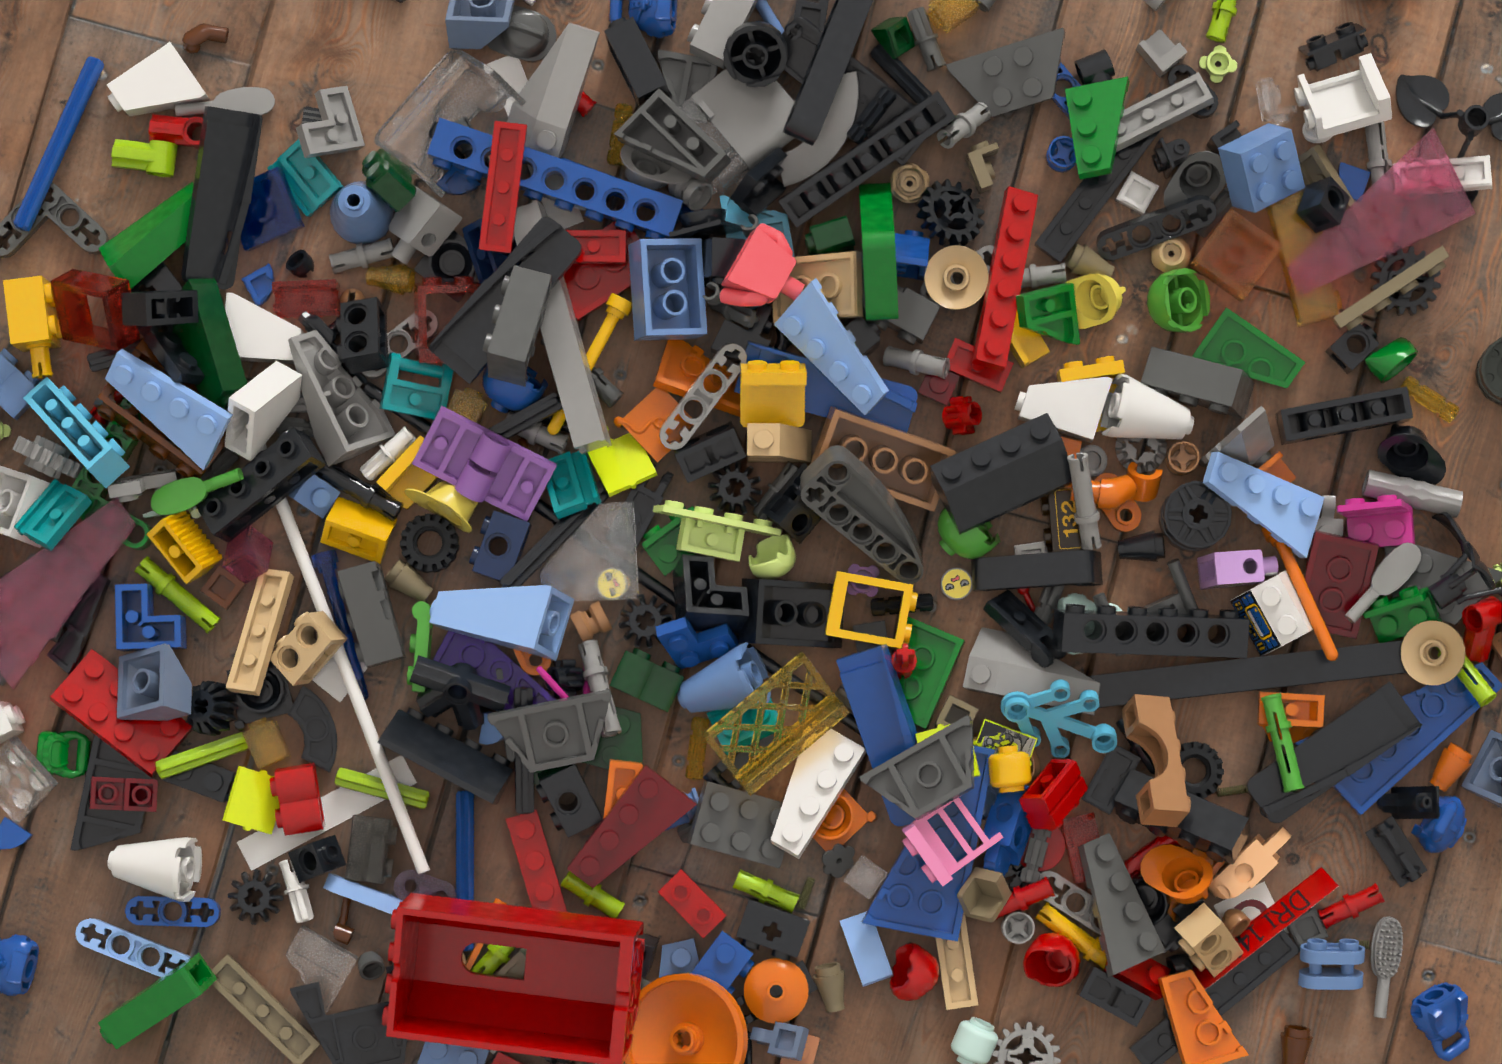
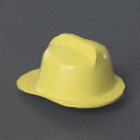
[1065,274,1126,329]
[405,481,478,533]

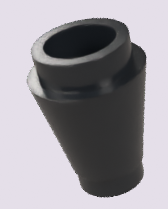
[1118,530,1165,562]

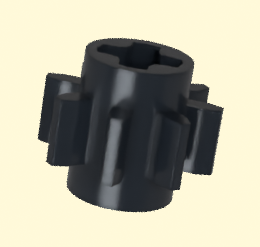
[545,659,585,698]

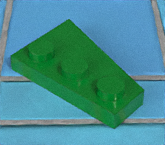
[1065,76,1129,180]
[1191,307,1305,388]
[900,617,965,730]

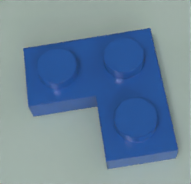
[655,617,739,669]

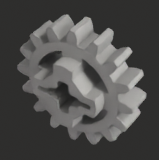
[12,435,83,479]
[992,1021,1061,1064]

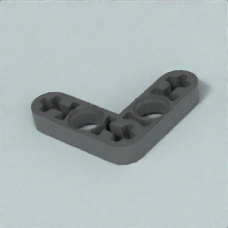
[0,183,109,258]

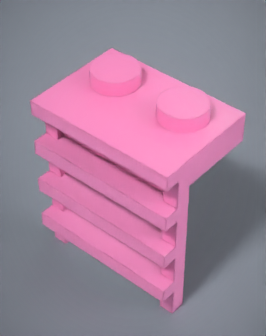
[901,797,1004,887]

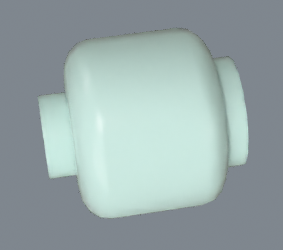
[951,1017,998,1064]

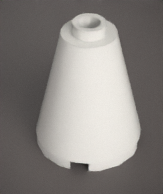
[1101,374,1194,440]
[108,837,202,902]

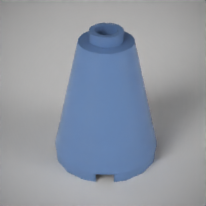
[330,181,394,245]
[677,642,771,713]

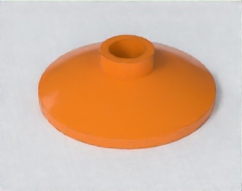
[744,958,809,1023]

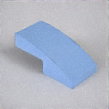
[840,911,893,987]

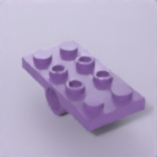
[412,405,557,522]

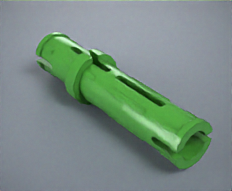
[1261,693,1304,793]

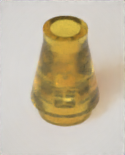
[366,264,415,295]

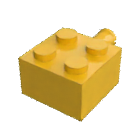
[3,275,64,379]

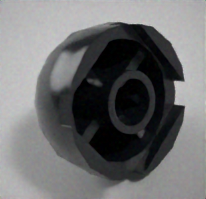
[723,21,788,88]

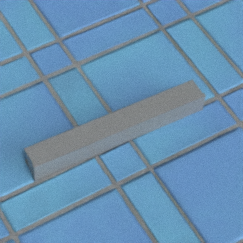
[514,200,612,454]

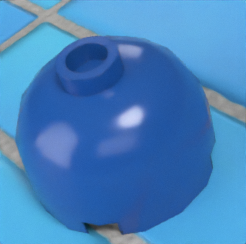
[482,365,548,413]

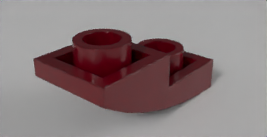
[89,776,158,812]

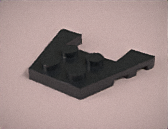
[0,539,111,674]
[290,965,407,1064]

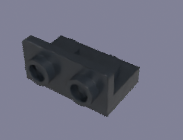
[730,147,788,217]

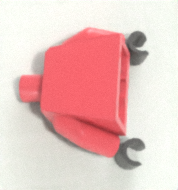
[703,214,805,307]

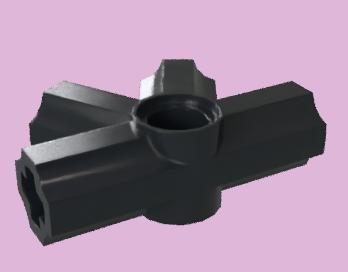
[409,655,511,730]

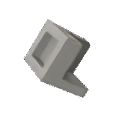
[1135,29,1187,78]

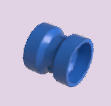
[1046,136,1076,173]

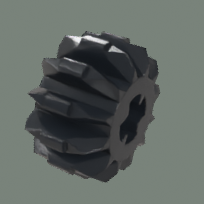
[708,461,762,515]
[619,594,673,649]
[186,681,240,736]
[228,869,284,925]

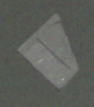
[285,925,359,1013]

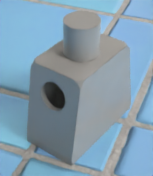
[389,185,462,265]

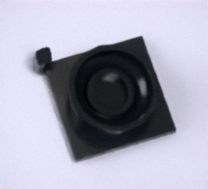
[669,208,742,241]
[413,230,477,303]
[226,661,293,731]

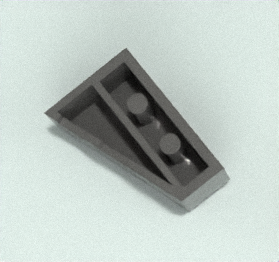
[614,88,732,184]
[862,263,940,345]
[483,265,552,387]
[1141,347,1255,419]
[337,561,406,668]

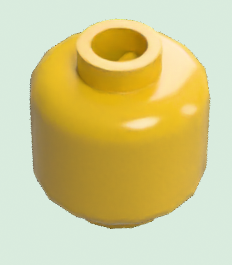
[988,745,1032,793]

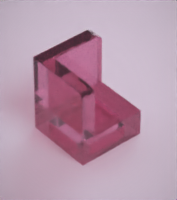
[222,525,273,584]

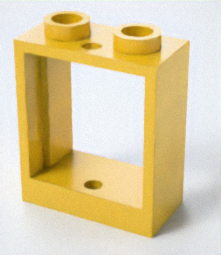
[824,571,918,649]

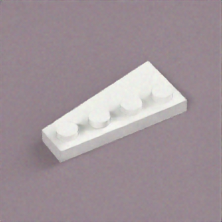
[771,717,867,859]

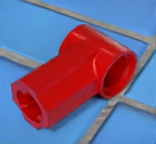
[148,114,203,150]
[1462,596,1502,663]

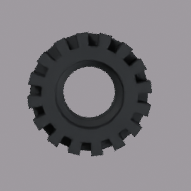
[400,514,460,573]
[1180,741,1224,799]

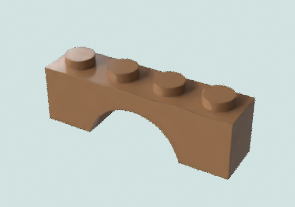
[1121,694,1191,827]

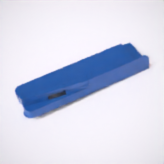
[734,341,918,432]
[836,644,918,826]

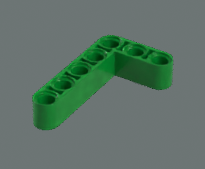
[859,182,899,321]
[71,399,152,550]

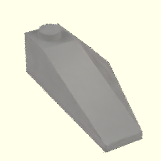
[507,23,600,158]
[288,330,396,467]
[1199,406,1275,468]
[963,627,1101,715]

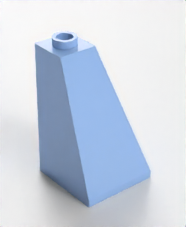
[429,585,575,661]

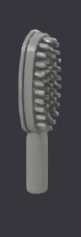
[175,87,275,117]
[1345,543,1421,624]
[1370,916,1403,1018]

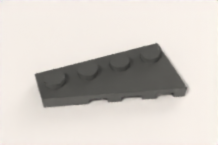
[1078,833,1165,978]

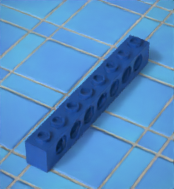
[427,118,683,239]

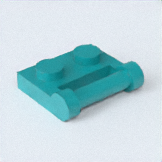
[379,352,453,420]

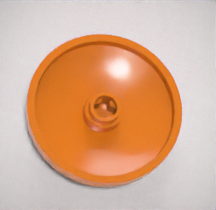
[625,973,748,1064]

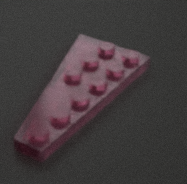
[1287,127,1476,296]
[0,497,136,690]

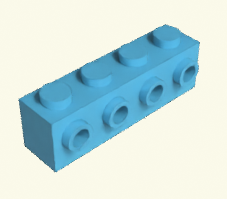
[23,377,130,488]

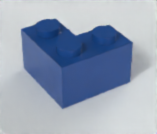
[115,584,187,651]

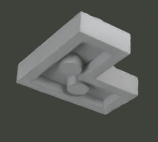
[296,86,365,158]
[108,469,181,502]

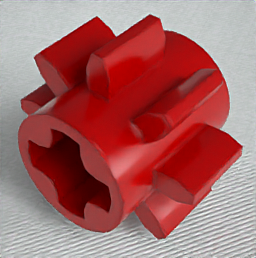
[942,396,982,435]

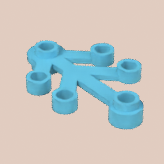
[1000,679,1118,758]

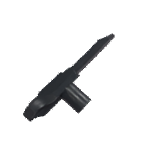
[298,311,368,385]

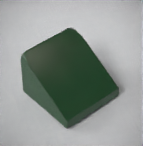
[871,17,915,59]

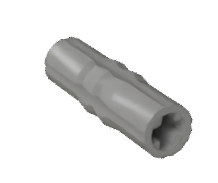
[1362,469,1463,518]

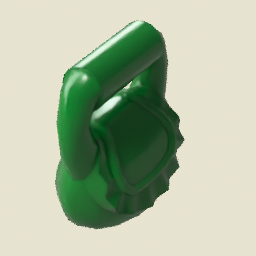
[36,731,91,779]

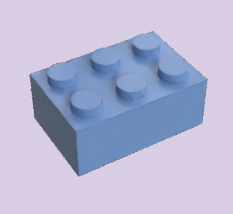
[628,238,708,341]

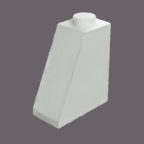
[107,42,210,117]
[225,292,304,364]
[225,361,302,461]
[1014,377,1113,443]

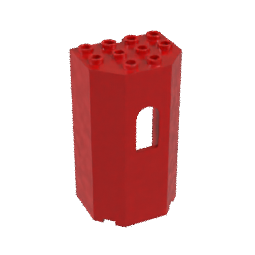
[382,893,645,1064]

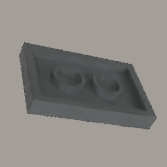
[687,780,785,869]

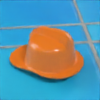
[1140,844,1213,905]

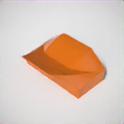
[1257,692,1325,743]

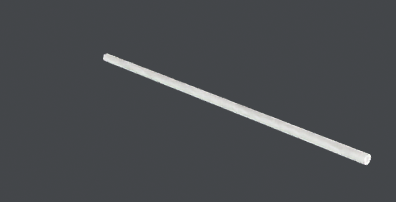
[259,444,430,875]

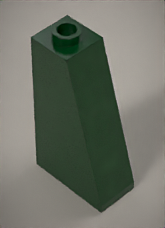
[173,278,247,411]

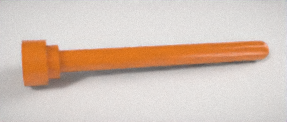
[1261,527,1338,661]

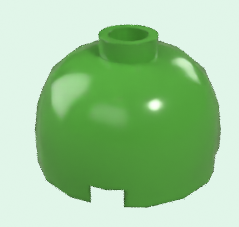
[1147,268,1210,333]
[937,507,1001,559]

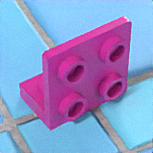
[1337,495,1415,548]

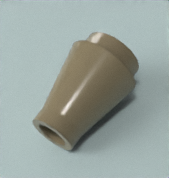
[1065,243,1115,277]
[384,559,433,602]
[813,962,845,1012]

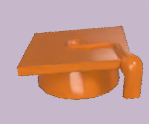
[613,388,693,463]
[813,789,877,851]

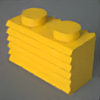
[146,511,222,585]

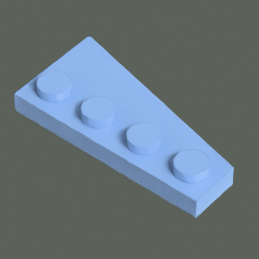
[774,278,889,415]
[105,349,233,470]
[1202,452,1325,558]

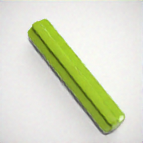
[155,732,249,779]
[335,768,429,809]

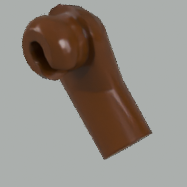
[182,23,229,54]

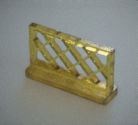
[702,652,850,796]

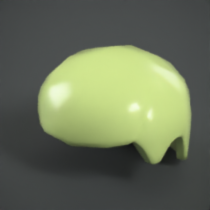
[748,534,796,580]

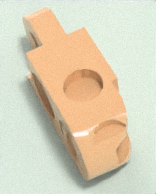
[1208,826,1292,899]

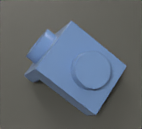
[288,474,341,519]

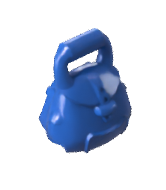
[609,0,677,38]
[1411,796,1467,853]
[0,934,39,996]
[1410,982,1470,1062]

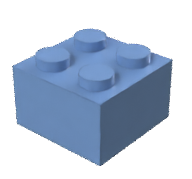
[1218,123,1305,213]

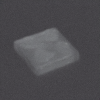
[0,735,59,824]

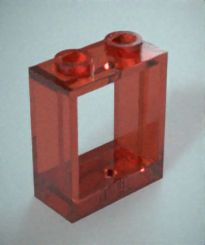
[50,269,140,351]
[414,276,481,363]

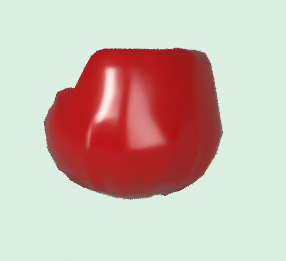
[1023,933,1081,987]
[889,942,939,1001]

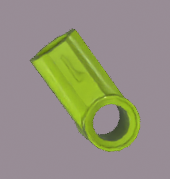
[111,139,178,178]

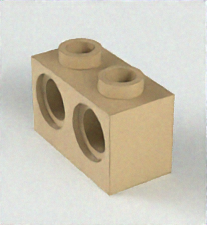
[270,611,348,686]
[1174,903,1244,978]

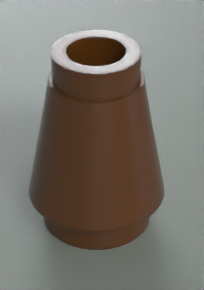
[1280,1025,1313,1064]

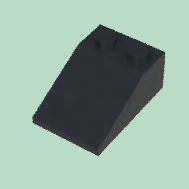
[738,578,844,649]

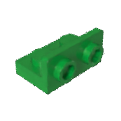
[641,506,695,577]
[1363,586,1442,643]

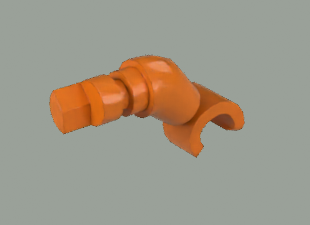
[1064,462,1163,510]

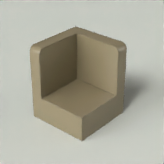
[957,866,1012,923]

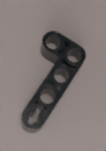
[971,550,1103,591]

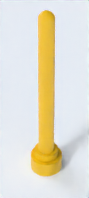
[547,293,632,435]

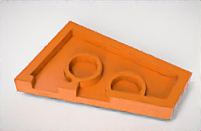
[1158,970,1249,1064]

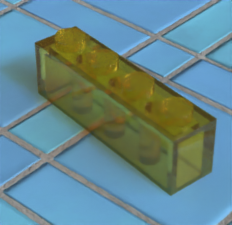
[1266,191,1342,327]

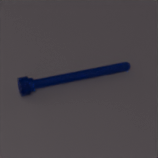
[311,549,369,701]

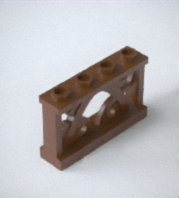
[93,338,226,478]

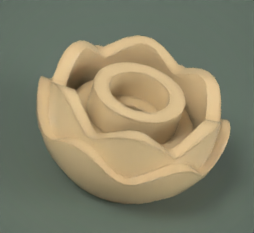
[890,163,930,203]
[1151,237,1191,273]

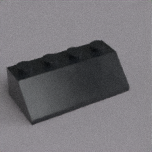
[930,413,1072,535]
[377,707,515,804]

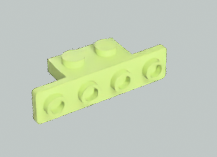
[653,500,782,562]

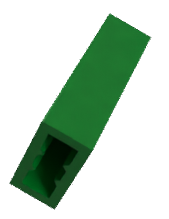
[98,182,194,291]
[98,952,217,1049]

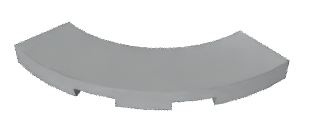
[780,71,859,187]

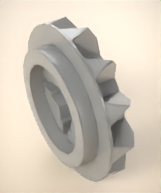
[1115,438,1167,473]

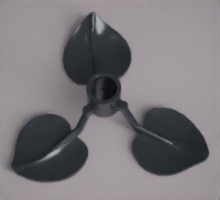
[1396,75,1502,217]
[1427,512,1502,610]

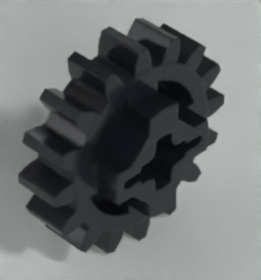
[916,179,985,246]
[1370,246,1441,316]

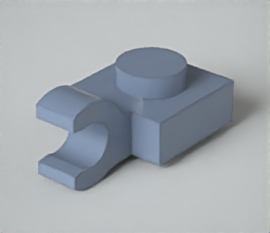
[750,1021,809,1061]

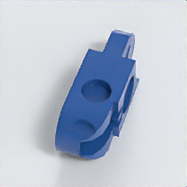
[983,785,1032,876]

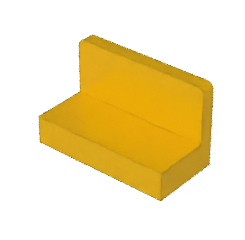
[1010,311,1050,369]
[376,435,438,509]
[320,497,397,564]

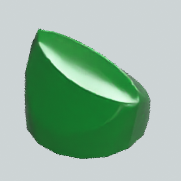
[1365,337,1418,383]

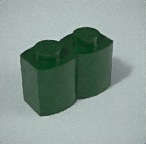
[362,149,416,212]
[804,215,855,255]
[609,647,684,713]

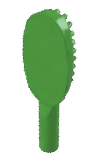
[151,468,244,515]

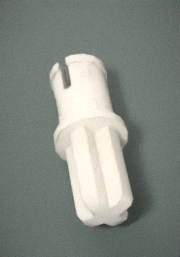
[360,426,417,481]
[279,859,314,923]

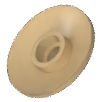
[924,245,989,310]
[1401,621,1466,686]

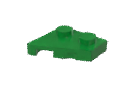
[1016,283,1080,345]

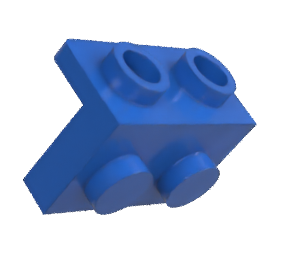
[691,930,755,995]

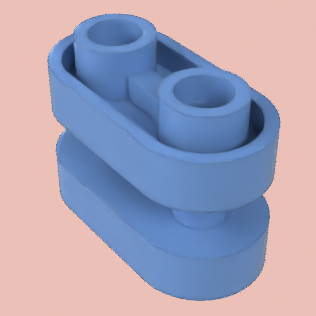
[1298,938,1365,990]

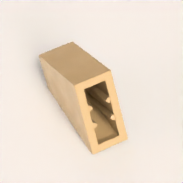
[747,423,812,463]

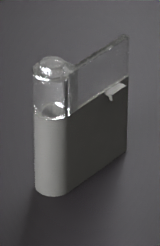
[678,69,794,196]

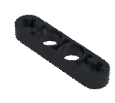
[1096,195,1217,260]

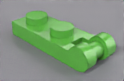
[407,601,433,693]

